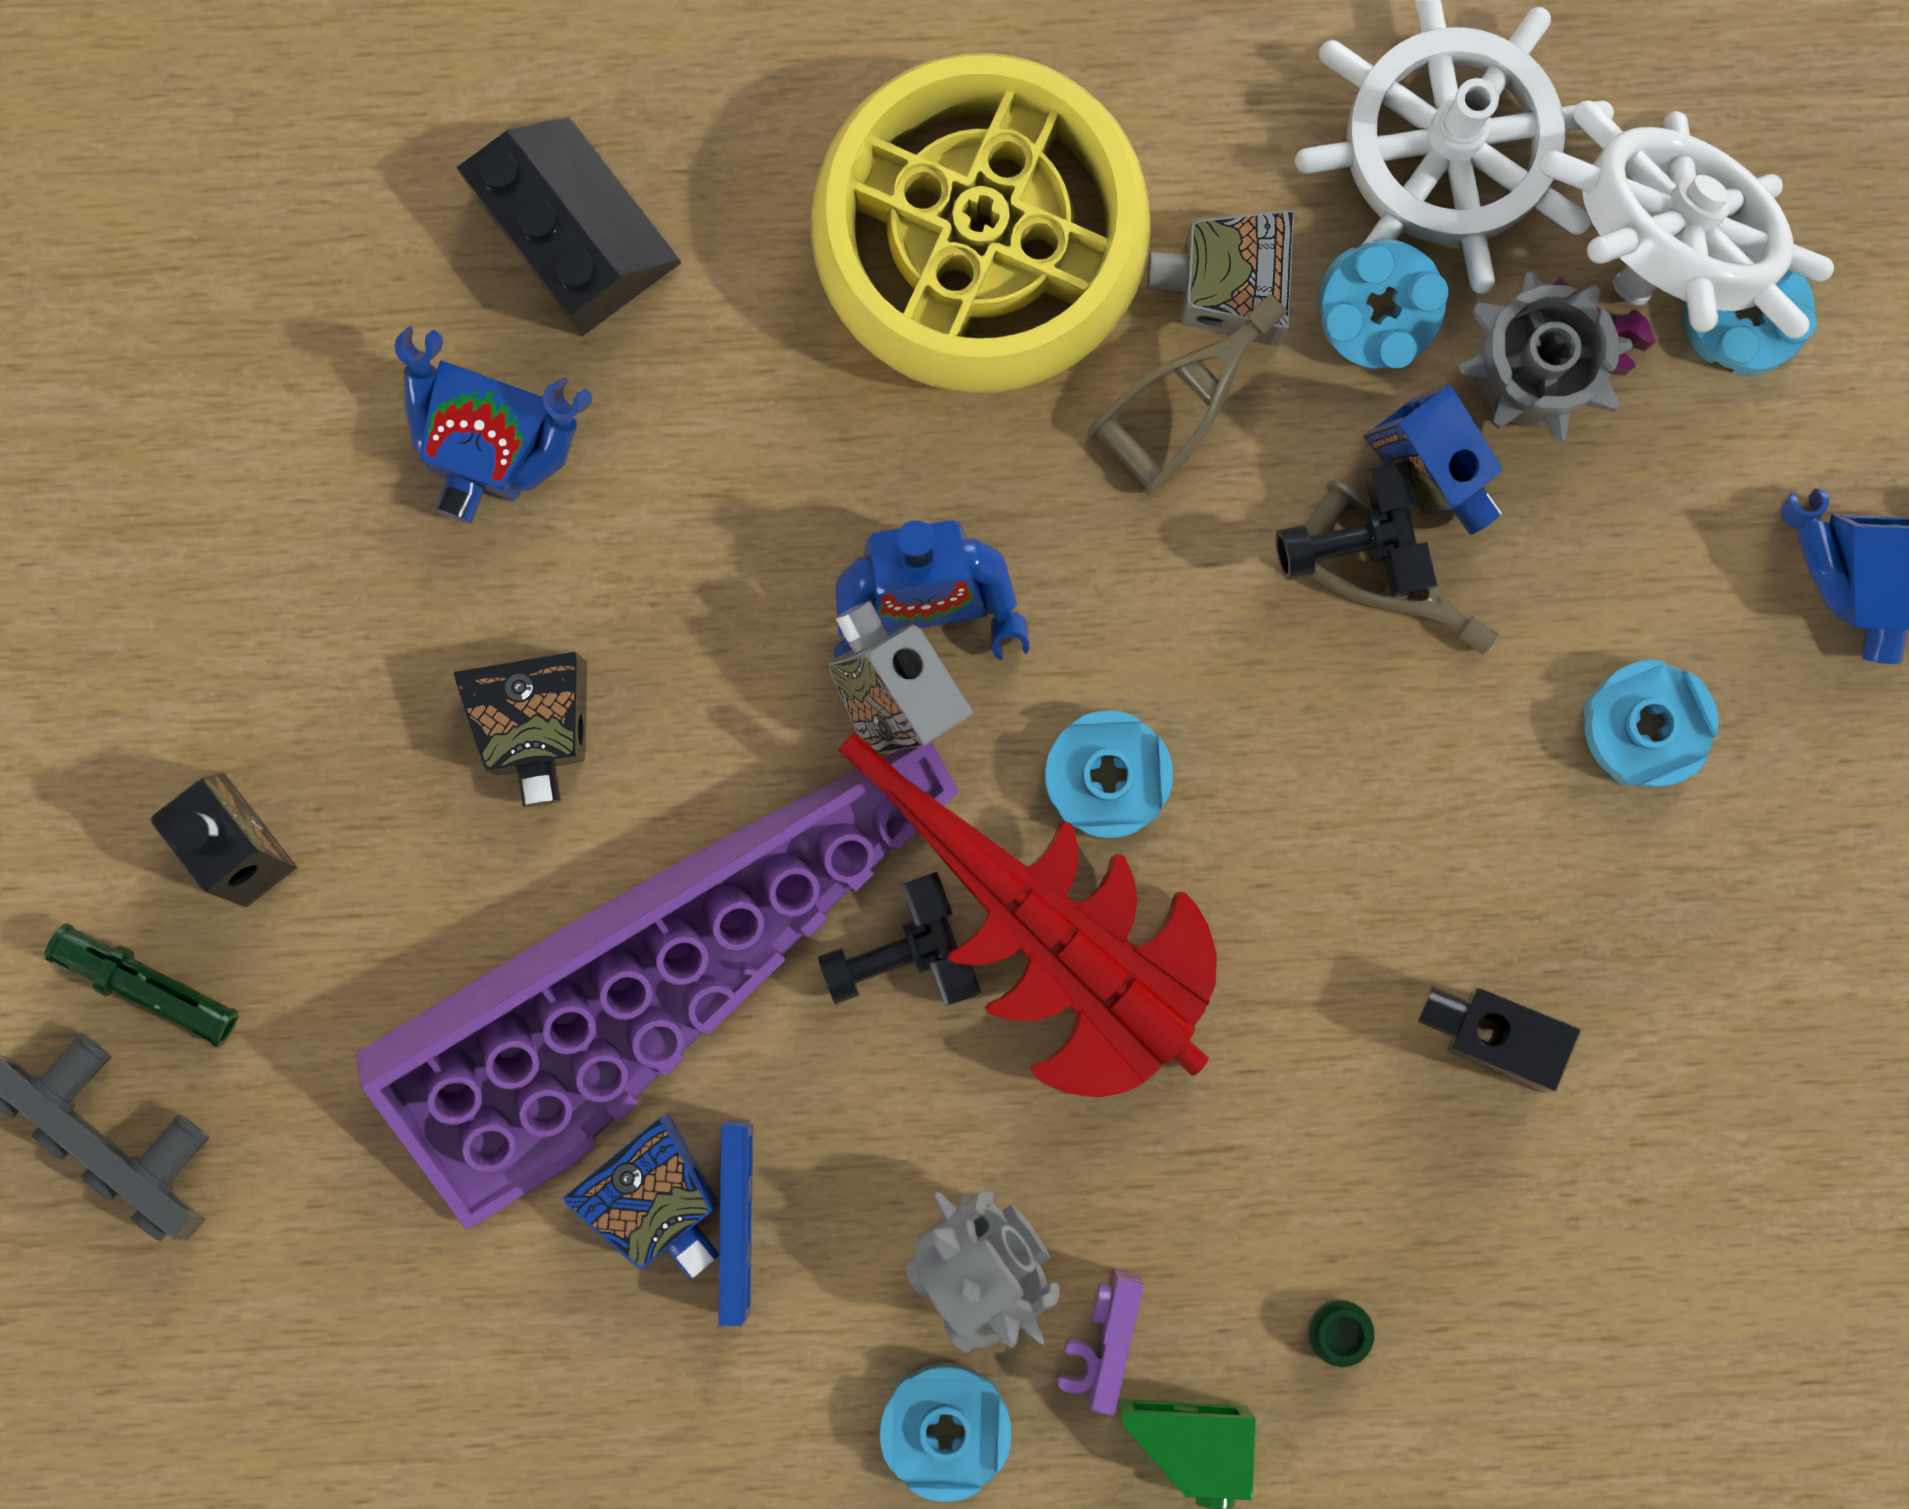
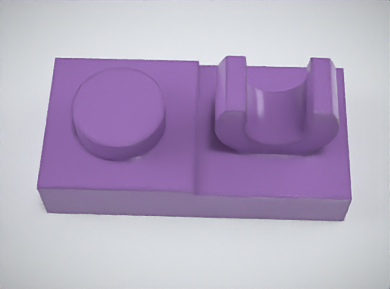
[1057,1269,1144,1416]

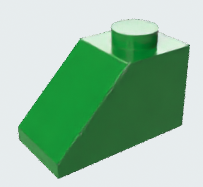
[1117,1399,1256,1509]

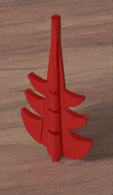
[837,731,1217,1098]

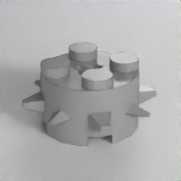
[1459,272,1632,442]
[905,1190,1060,1353]

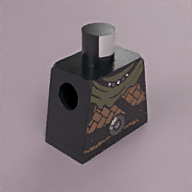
[454,652,587,807]
[150,773,298,907]

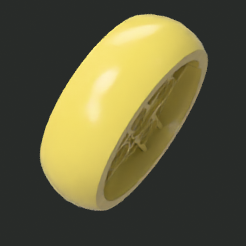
[810,53,1151,394]

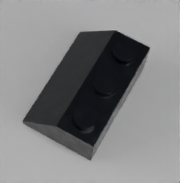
[456,117,681,336]

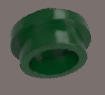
[1308,1299,1375,1367]

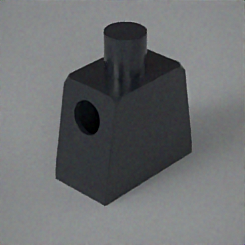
[1418,986,1581,1093]

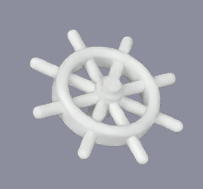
[1295,0,1614,294]
[1540,100,1834,338]

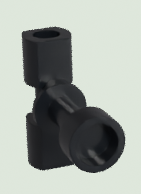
[1275,461,1437,598]
[818,871,982,1006]

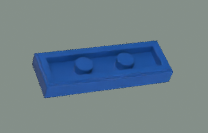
[718,1120,753,1326]

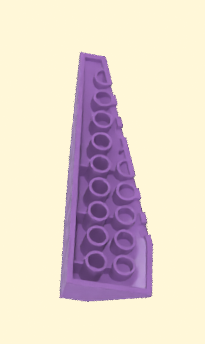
[356,741,959,1230]

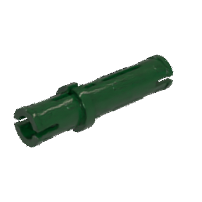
[44,923,239,1048]

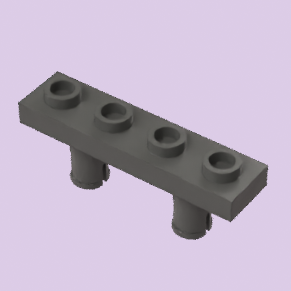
[0,1033,210,1242]

